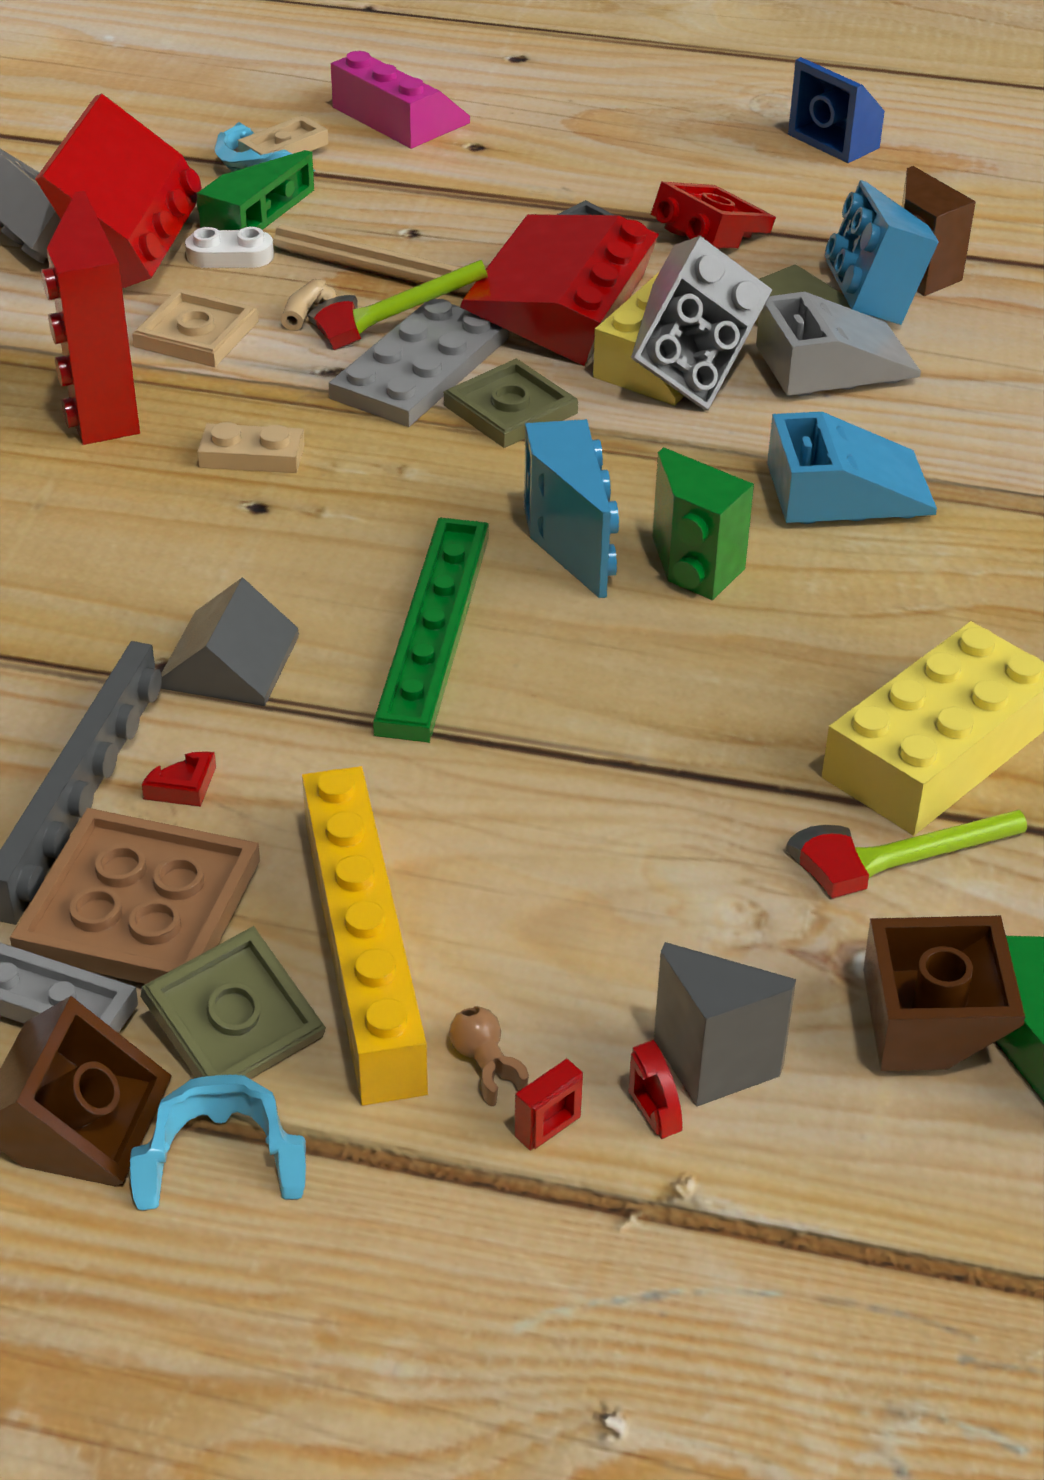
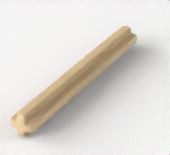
[273,224,475,295]

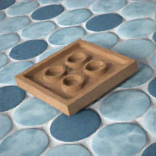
[10,808,260,984]

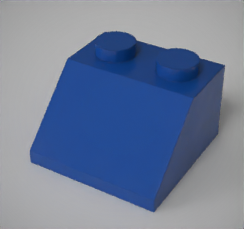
[788,57,885,163]

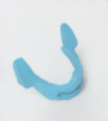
[215,122,315,172]
[130,1075,306,1210]

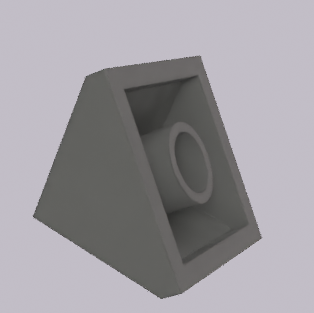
[161,577,299,706]
[654,942,796,1107]

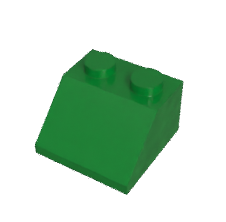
[652,447,754,601]

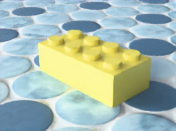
[822,621,1044,836]

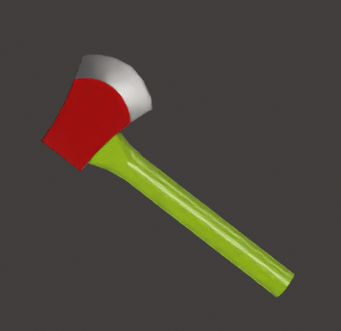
[307,260,488,350]
[786,810,1027,898]

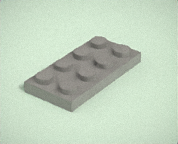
[329,299,509,427]

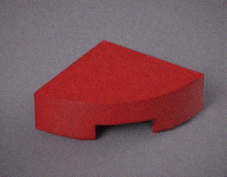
[142,751,216,807]
[628,1039,683,1139]

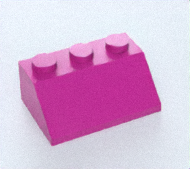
[330,51,470,149]

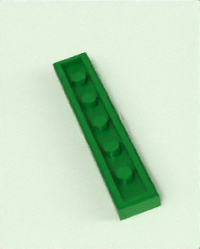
[373,517,489,743]

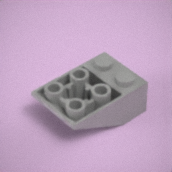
[631,236,772,410]
[756,292,921,396]

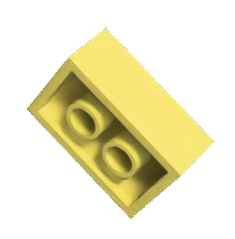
[593,271,684,406]

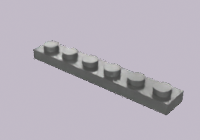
[0,641,162,925]

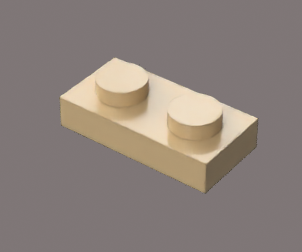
[238,115,328,155]
[197,422,305,473]

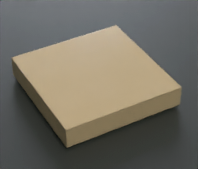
[132,288,259,367]

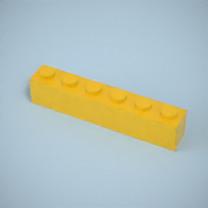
[302,766,428,1106]

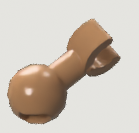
[449,1006,529,1106]

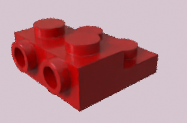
[651,181,776,250]

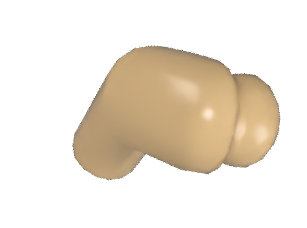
[281,279,336,331]

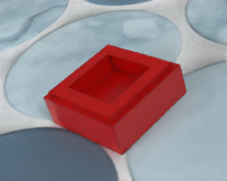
[514,1058,583,1151]

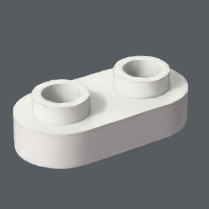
[185,227,274,268]

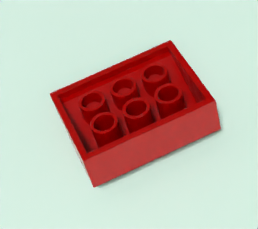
[35,93,202,289]
[41,191,141,445]
[460,214,659,366]

